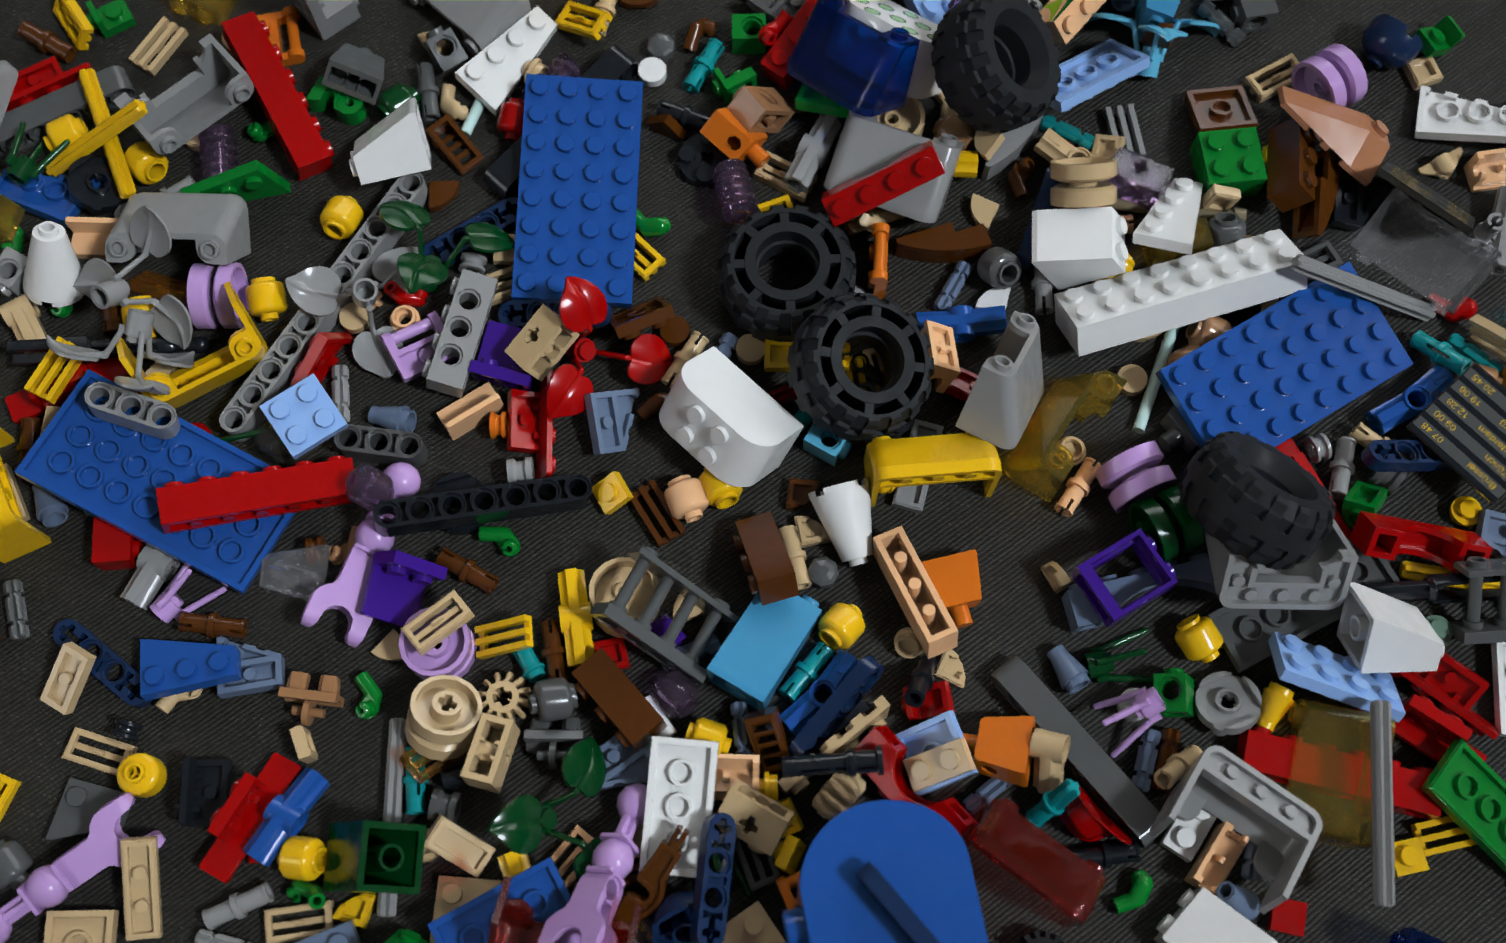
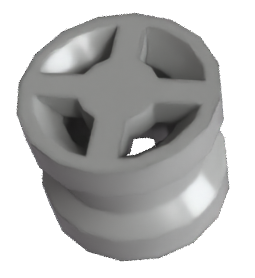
[506,457,535,483]

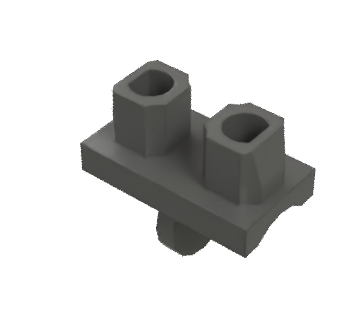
[523,717,584,770]

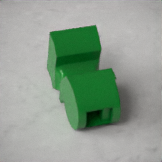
[306,76,367,125]

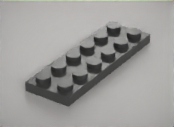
[1206,540,1400,673]

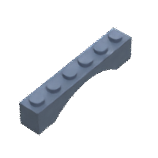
[1061,553,1217,634]

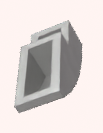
[981,109,1046,181]

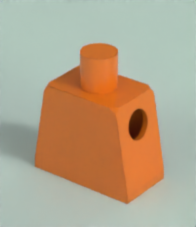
[699,107,771,168]
[922,549,982,629]
[963,716,1036,787]

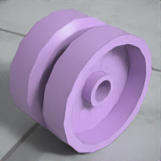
[1291,43,1368,107]
[187,263,249,329]
[1094,441,1178,513]
[398,608,477,680]

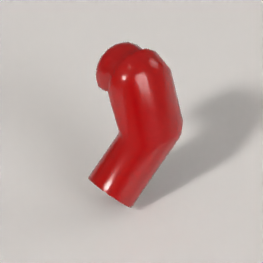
[758,9,793,46]
[384,281,428,308]
[1432,297,1478,323]

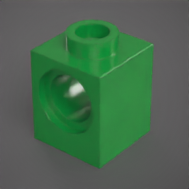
[732,14,766,54]
[1153,668,1194,718]

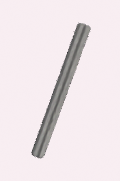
[1290,254,1436,322]
[1370,700,1395,907]
[377,718,407,917]

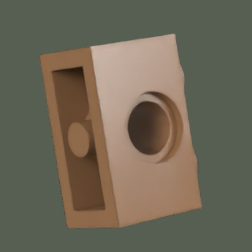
[727,86,795,133]

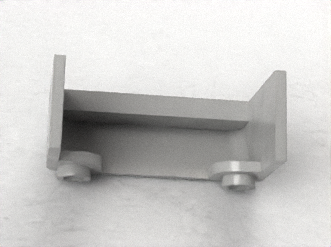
[1148,746,1323,914]

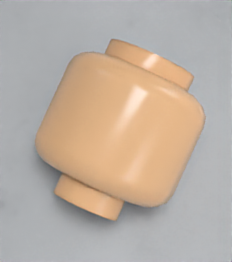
[664,474,709,523]

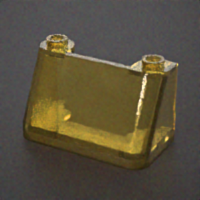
[1003,371,1127,503]
[1286,699,1395,850]

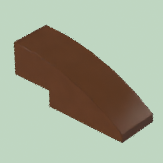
[1292,151,1341,240]
[893,221,992,263]

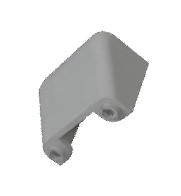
[408,0,531,55]
[113,33,254,155]
[824,105,964,223]
[105,192,251,265]
[955,311,1044,450]
[1204,518,1359,610]

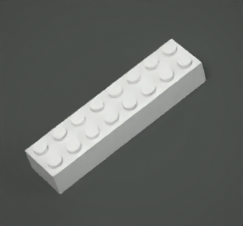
[1054,229,1308,357]

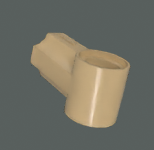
[1033,128,1092,162]
[0,294,47,354]
[1029,728,1070,794]

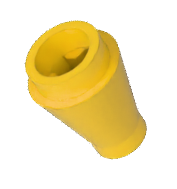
[1255,682,1295,733]

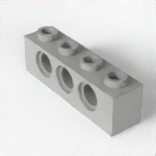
[422,269,498,399]

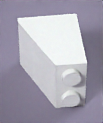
[349,97,431,185]
[1032,206,1128,290]
[1336,582,1445,674]
[1154,887,1278,943]

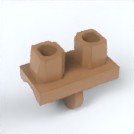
[277,671,345,726]

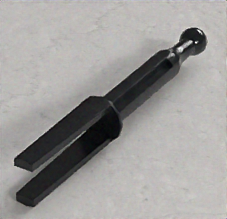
[6,336,210,366]
[1361,573,1501,604]

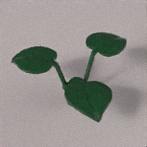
[379,200,515,294]
[487,736,606,881]

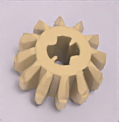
[478,672,532,723]
[812,773,866,821]

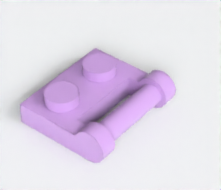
[380,311,457,383]

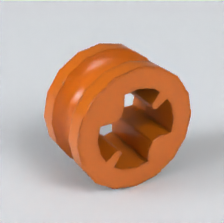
[489,411,507,439]

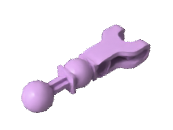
[300,462,421,648]
[537,783,647,943]
[0,792,166,943]

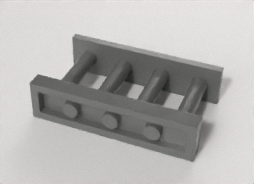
[589,545,738,683]
[1449,556,1506,645]

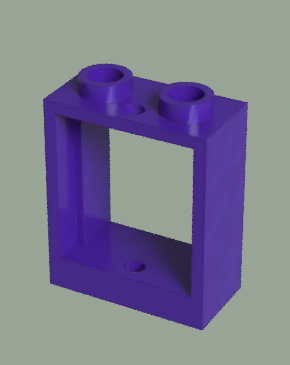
[1071,528,1178,628]

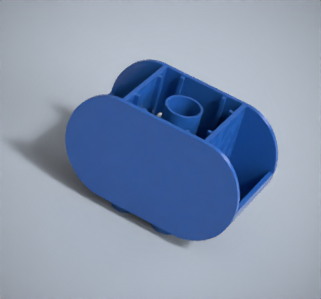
[781,800,989,943]

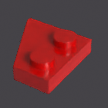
[290,332,356,386]

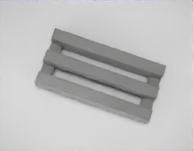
[1103,103,1146,162]

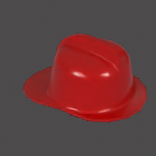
[1059,786,1132,845]

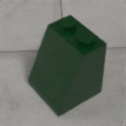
[323,820,426,895]

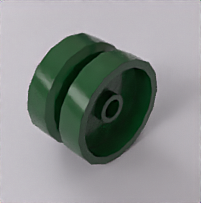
[1128,485,1204,562]

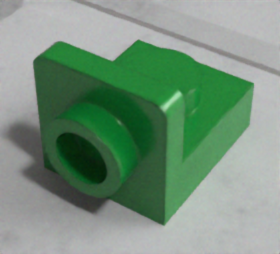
[85,0,137,39]
[1411,15,1465,58]
[711,66,757,105]
[1341,480,1388,528]

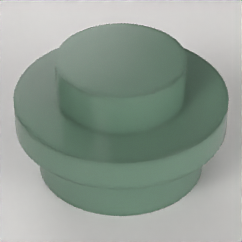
[1425,615,1453,645]

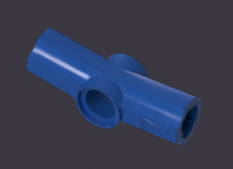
[915,305,1007,343]
[1366,364,1455,436]
[780,649,859,738]
[242,767,330,867]

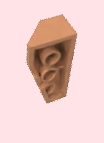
[1277,85,1390,187]

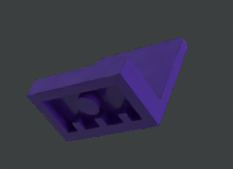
[468,320,536,391]
[360,550,448,627]

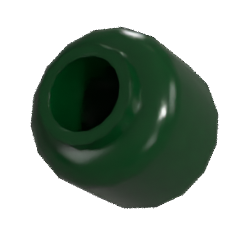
[376,83,421,119]

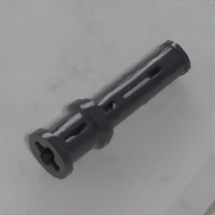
[781,745,884,778]

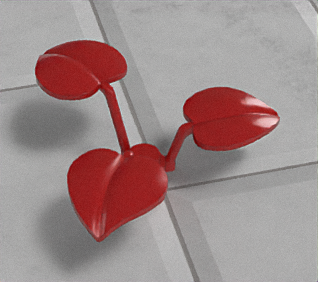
[546,276,672,418]

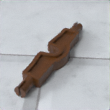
[611,825,690,943]

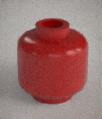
[497,98,524,143]

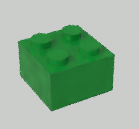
[1189,127,1268,197]

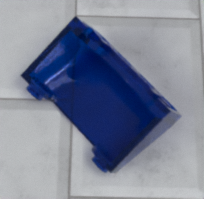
[786,0,920,117]

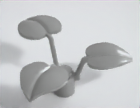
[73,205,193,350]
[285,247,418,379]
[46,308,195,395]

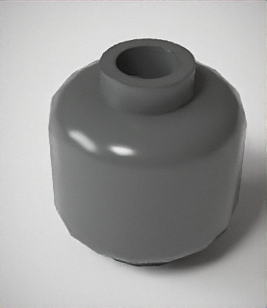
[1206,212,1247,249]
[977,247,1022,290]
[528,677,578,723]
[0,839,33,890]

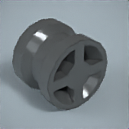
[1367,471,1408,497]
[428,788,463,824]

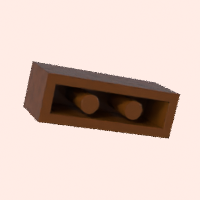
[1267,119,1318,213]
[732,511,799,606]
[572,648,668,752]

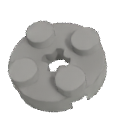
[1194,671,1262,736]

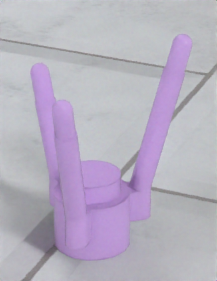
[149,564,227,623]
[1093,686,1166,758]

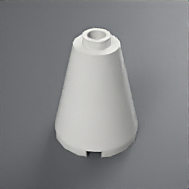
[23,221,84,307]
[808,478,873,567]

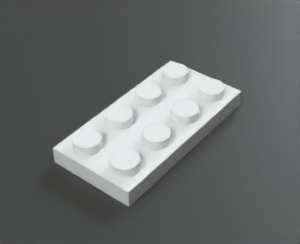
[639,735,719,878]

